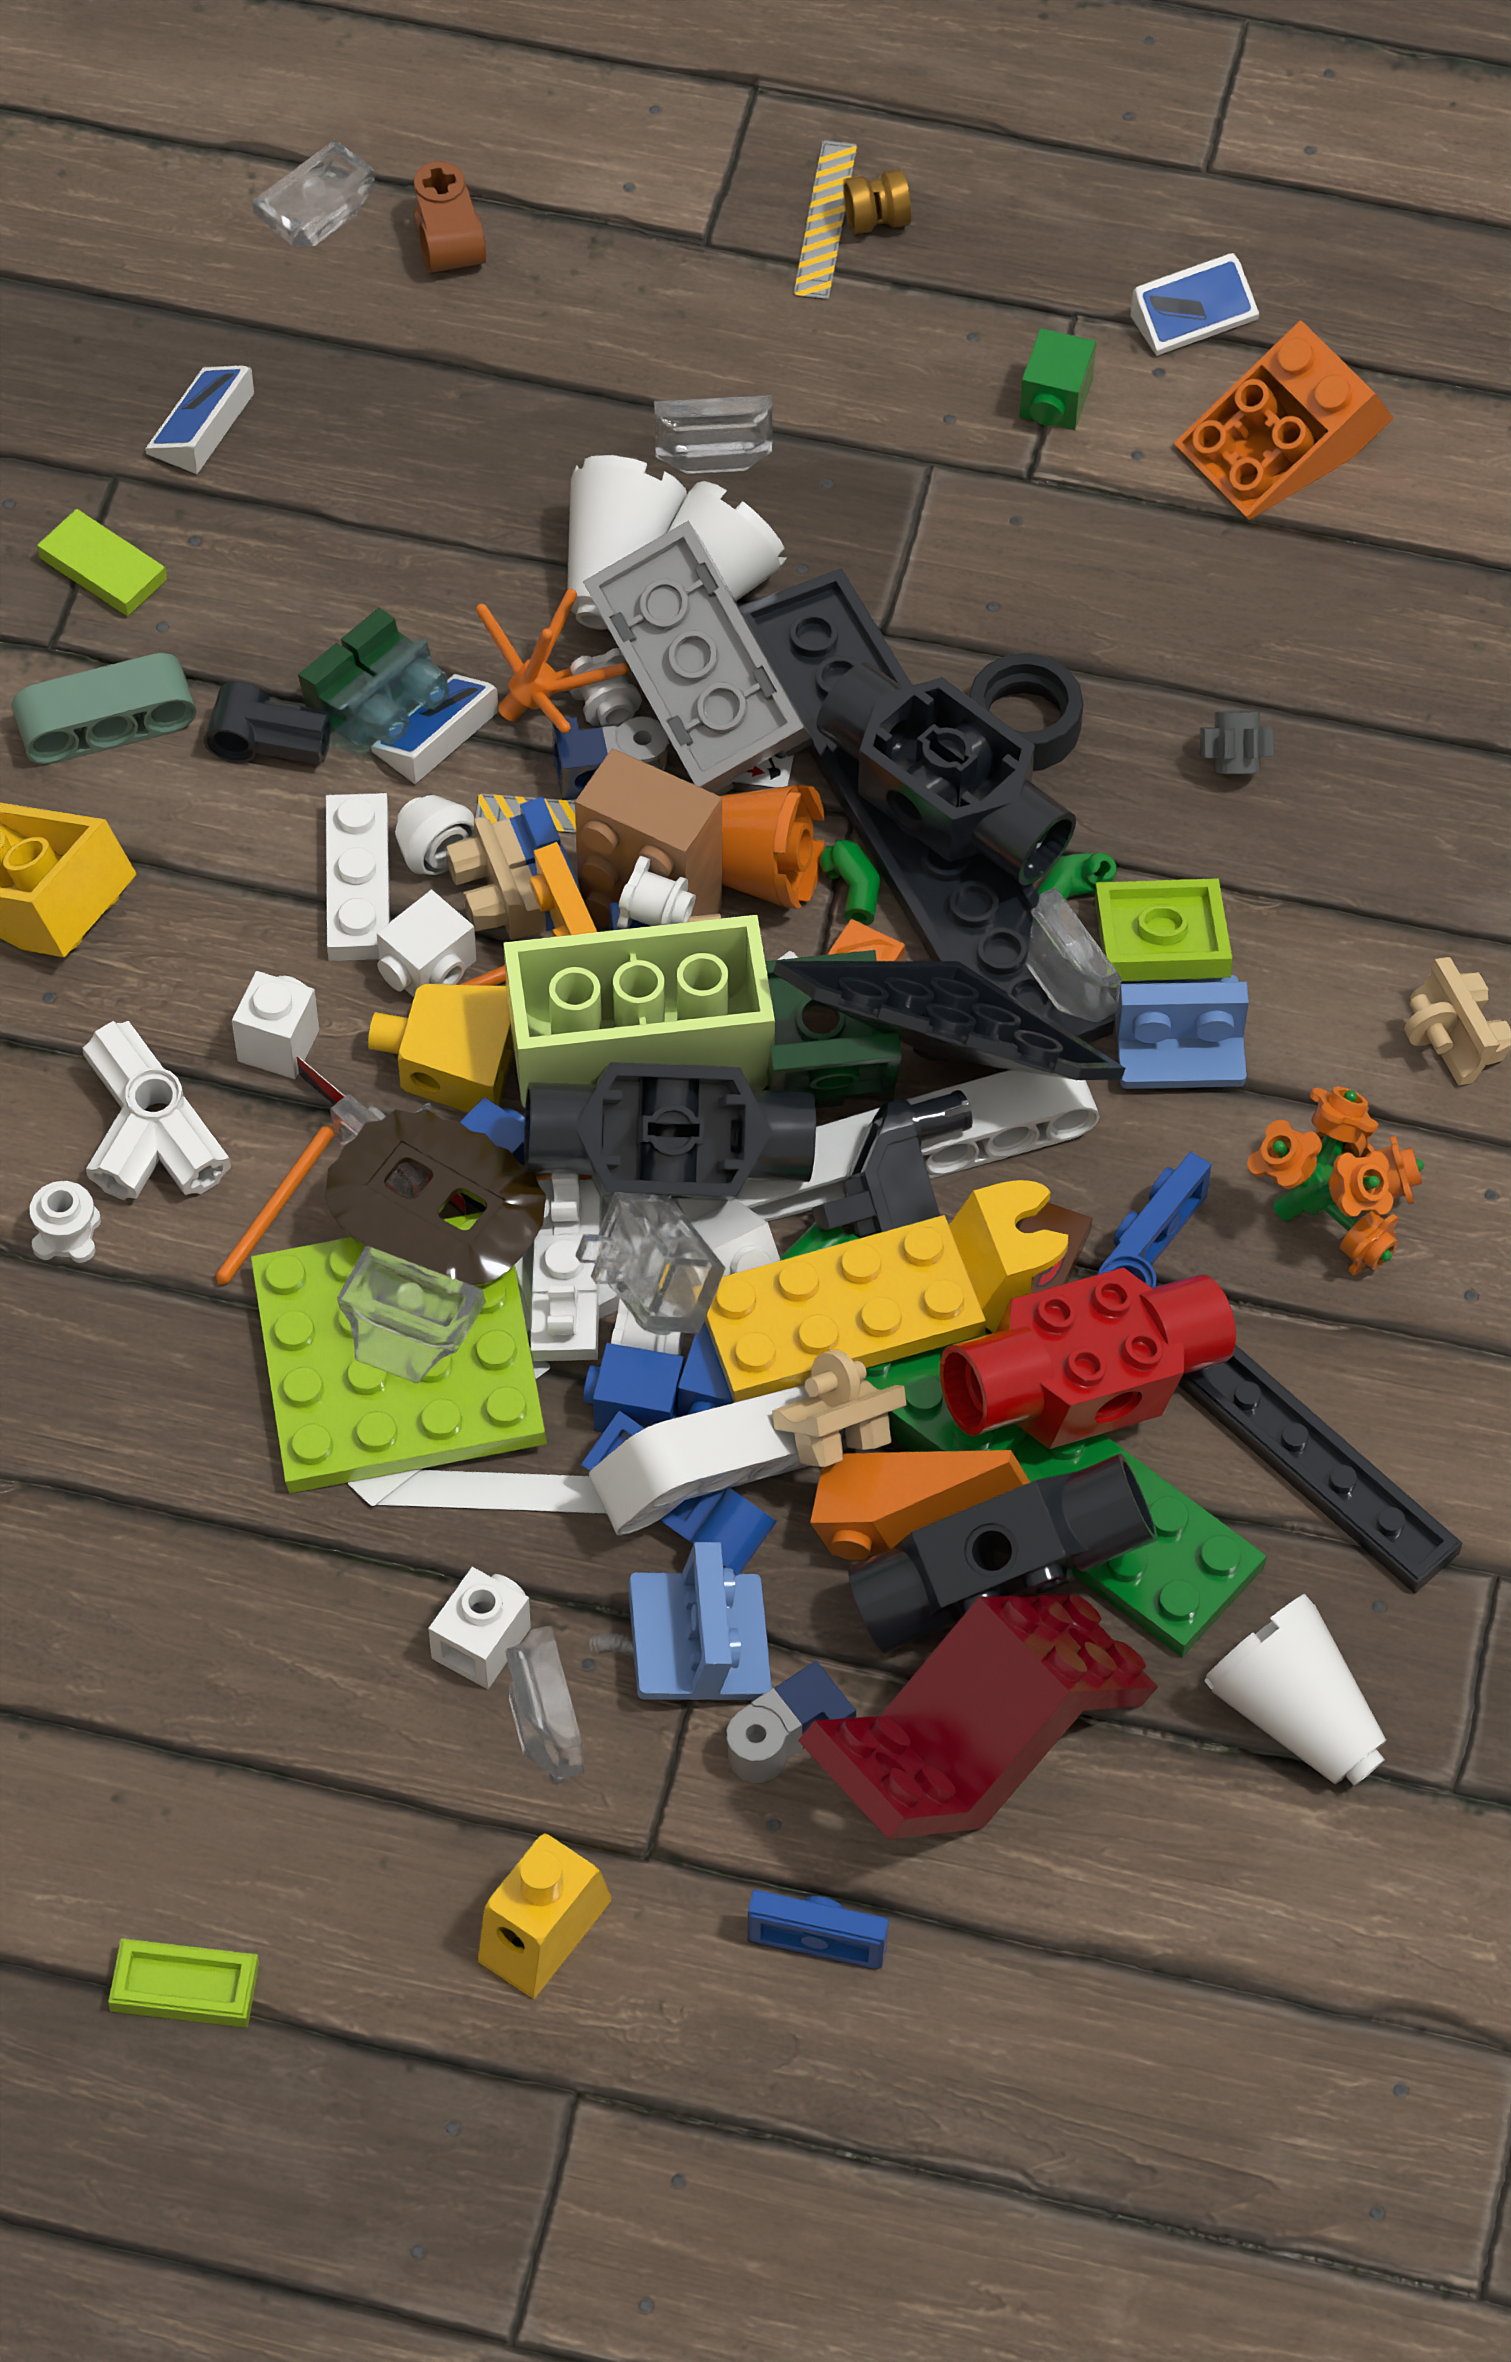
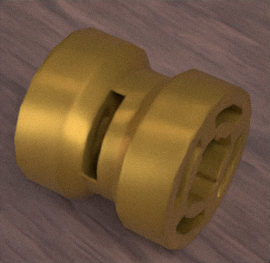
[843,169,911,235]

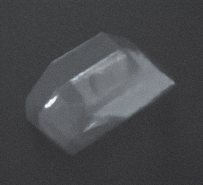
[252,139,375,247]
[654,395,772,474]
[1026,887,1121,1023]
[337,1245,486,1383]
[505,1625,584,1779]

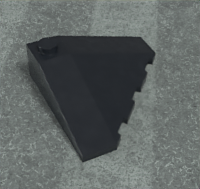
[773,961,1126,1080]

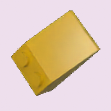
[0,803,137,957]

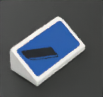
[1130,253,1259,356]
[145,366,254,474]
[371,674,498,784]

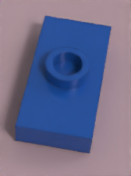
[748,1889,889,1969]

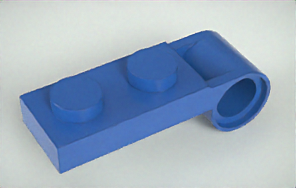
[1098,1151,1212,1288]
[581,1411,777,1575]

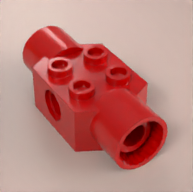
[939,1267,1236,1449]

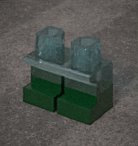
[298,607,450,746]

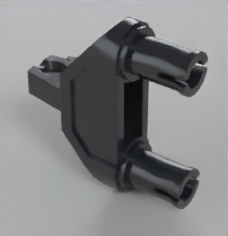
[812,1090,973,1237]

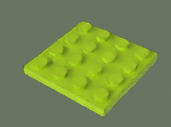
[251,1212,547,1494]

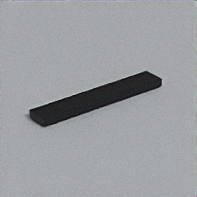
[1178,1344,1462,1594]

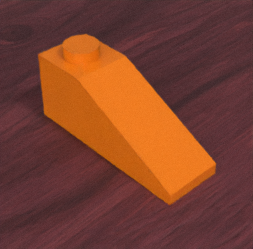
[810,1450,1030,1560]

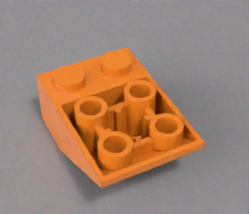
[1174,320,1394,520]

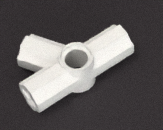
[83,1021,231,1200]

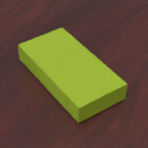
[37,509,167,617]
[108,1938,259,2028]

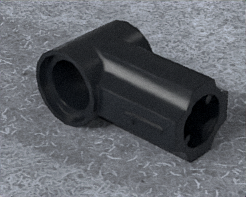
[203,682,332,765]

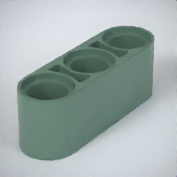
[11,653,197,764]

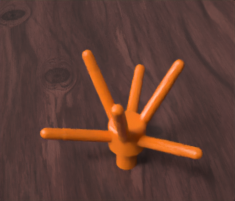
[476,589,630,733]

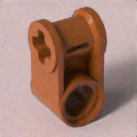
[414,161,486,274]

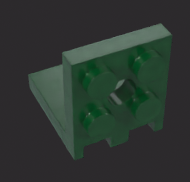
[765,950,902,1108]

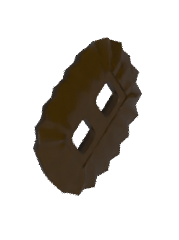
[324,1109,546,1289]

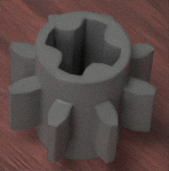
[1200,710,1274,774]

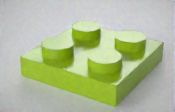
[1095,878,1232,982]

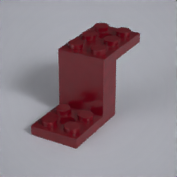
[798,1594,1158,1839]

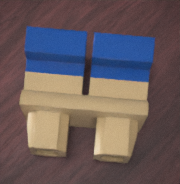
[445,797,581,940]

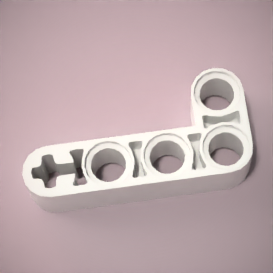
[589,1385,848,1535]

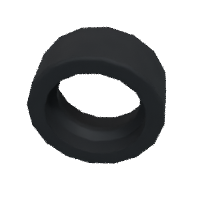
[969,653,1084,770]

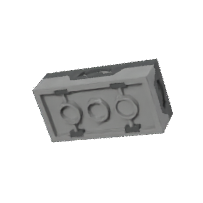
[583,521,815,796]

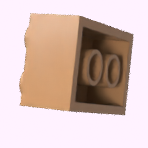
[575,748,722,926]

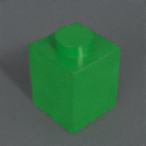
[1019,328,1096,430]

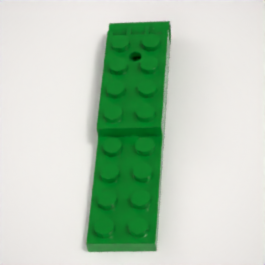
[780,1222,1267,1657]

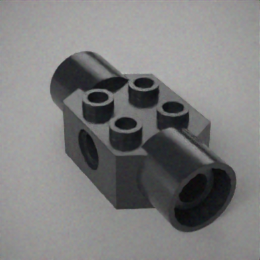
[816,662,1076,885]
[524,1062,816,1201]
[848,1453,1158,1653]

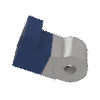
[552,717,669,800]
[727,1660,856,1783]

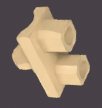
[1404,957,1511,1086]
[772,1349,907,1467]

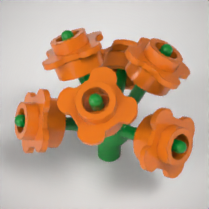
[1247,1086,1424,1276]

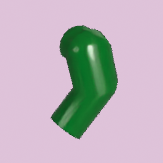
[820,840,881,926]
[1036,852,1117,918]

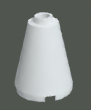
[567,455,687,630]
[668,481,787,601]
[1204,1594,1387,1786]

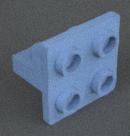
[1113,975,1249,1089]
[628,1542,772,1700]

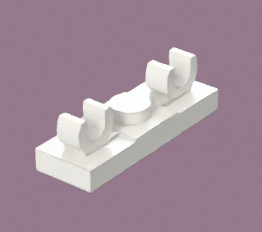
[530,1173,602,1361]

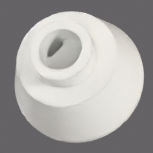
[395,795,475,875]

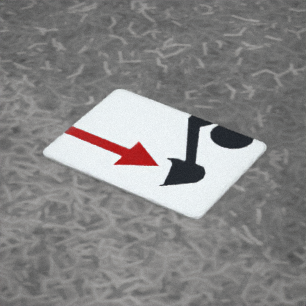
[731,751,794,788]

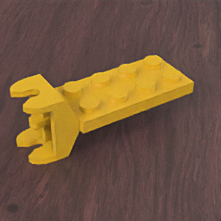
[696,1180,1068,1403]

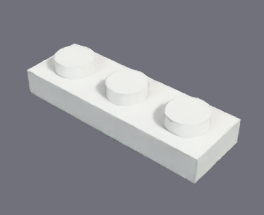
[326,793,390,961]

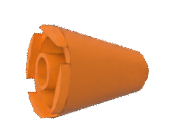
[720,785,824,909]

